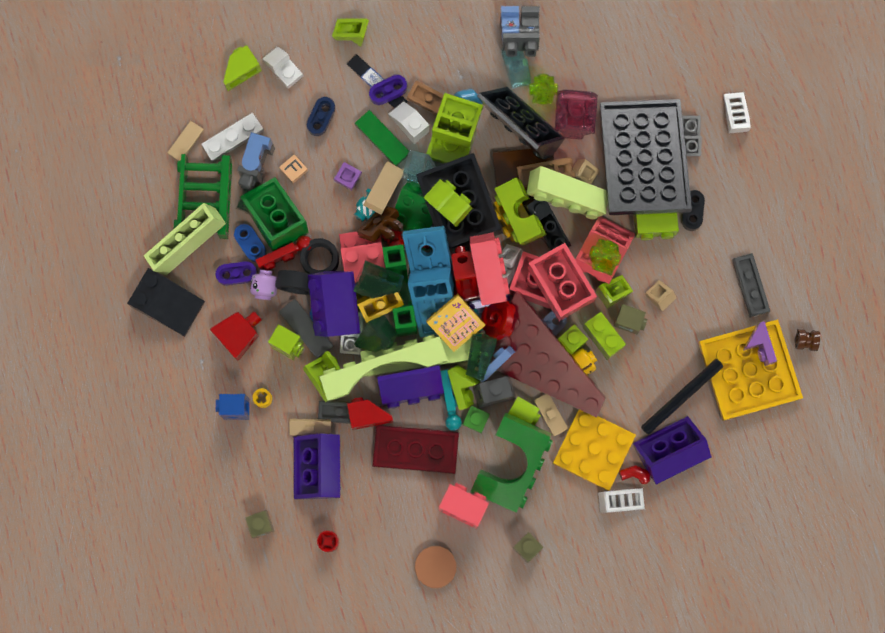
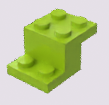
[426,93,483,164]

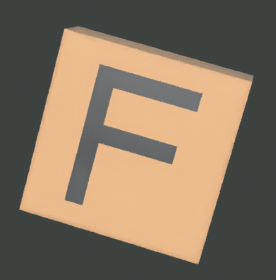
[279,155,308,183]

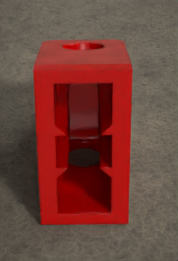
[451,246,479,299]
[210,311,262,361]

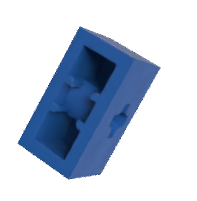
[215,394,250,420]

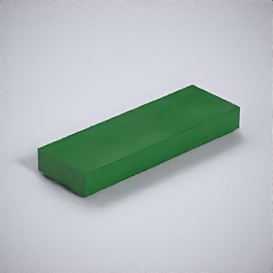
[355,110,410,166]

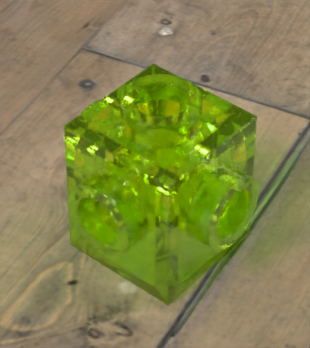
[529,74,558,105]
[589,239,621,275]

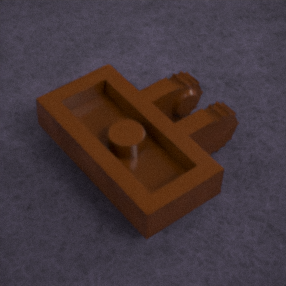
[357,206,403,242]

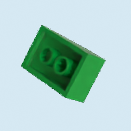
[240,177,309,251]

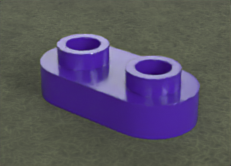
[369,75,407,105]
[215,261,257,286]

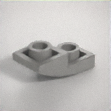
[682,116,702,156]

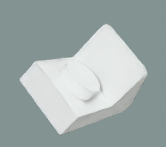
[262,46,303,89]

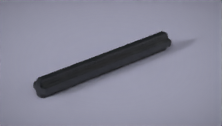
[641,359,723,434]

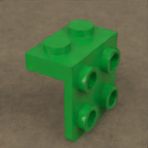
[394,182,433,231]

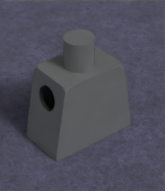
[473,376,516,409]

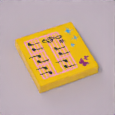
[426,294,485,352]

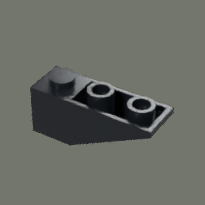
[522,195,572,251]

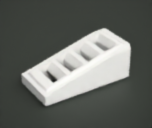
[723,92,751,134]
[598,488,645,513]

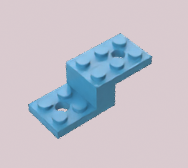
[402,226,455,337]

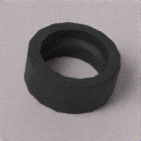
[300,238,339,274]
[275,270,310,295]

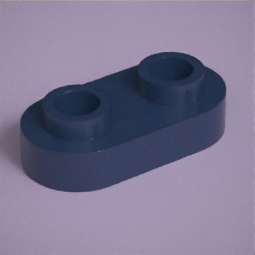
[307,97,335,136]

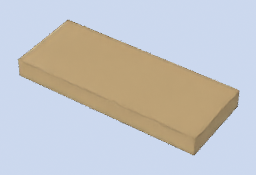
[168,121,204,160]
[534,394,568,437]
[289,419,331,436]

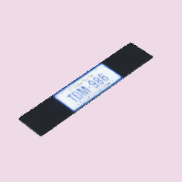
[347,54,408,109]

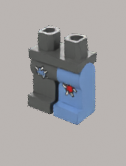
[500,6,540,57]
[237,132,275,192]

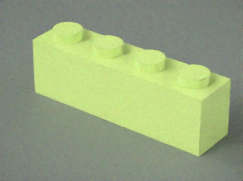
[527,166,608,219]
[144,203,226,275]

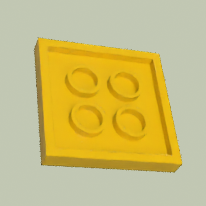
[552,409,636,491]

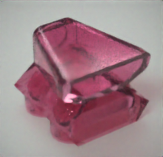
[555,89,598,140]

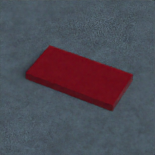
[372,425,459,474]

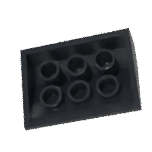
[477,87,565,160]
[416,153,503,250]

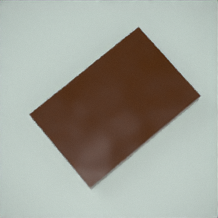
[492,149,554,190]

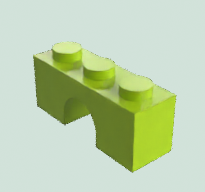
[495,178,546,246]

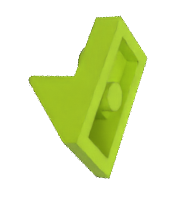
[332,18,369,46]
[447,365,481,410]

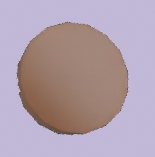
[415,546,456,588]

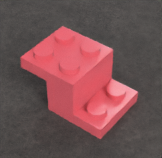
[575,216,635,284]
[339,231,388,289]

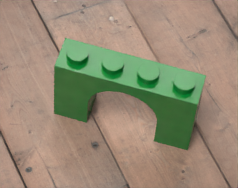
[382,244,417,337]
[470,413,553,513]

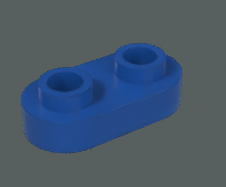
[234,224,266,262]

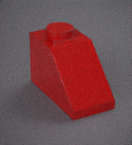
[347,397,393,430]

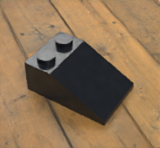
[127,268,205,337]

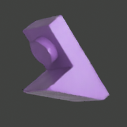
[743,321,777,366]

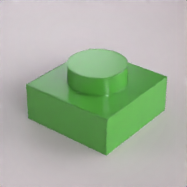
[463,406,490,434]

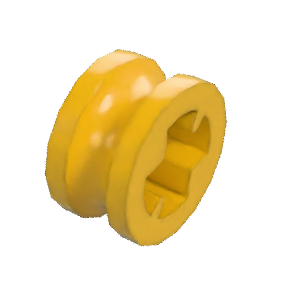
[252,388,272,408]

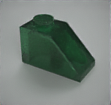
[353,261,404,299]
[354,315,398,352]

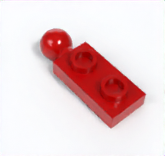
[256,236,312,271]

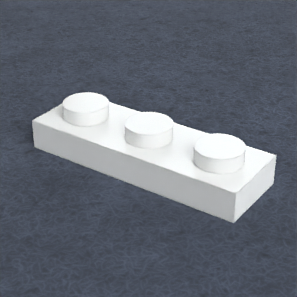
[201,113,264,162]

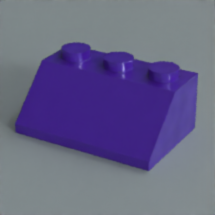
[308,271,360,337]
[377,365,444,409]
[633,416,712,485]
[294,433,341,499]

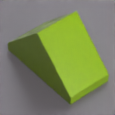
[596,275,633,309]

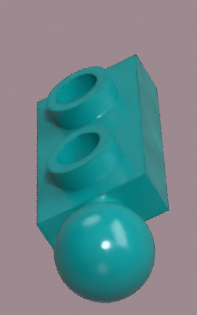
[441,370,462,431]

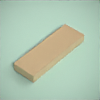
[363,162,405,215]

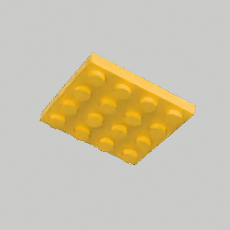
[698,319,803,421]

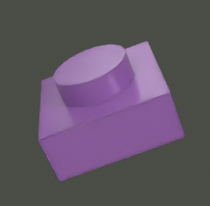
[334,162,362,191]

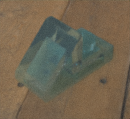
[502,49,531,89]

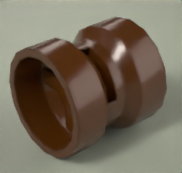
[795,329,820,351]

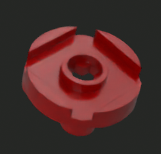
[481,301,516,340]

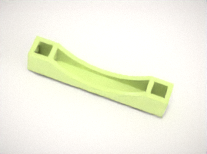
[320,335,448,401]

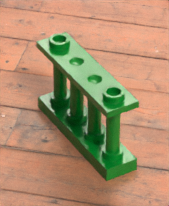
[174,154,233,239]

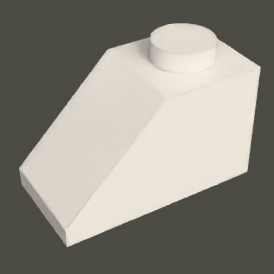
[388,101,429,144]

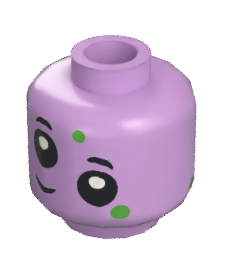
[250,270,277,300]

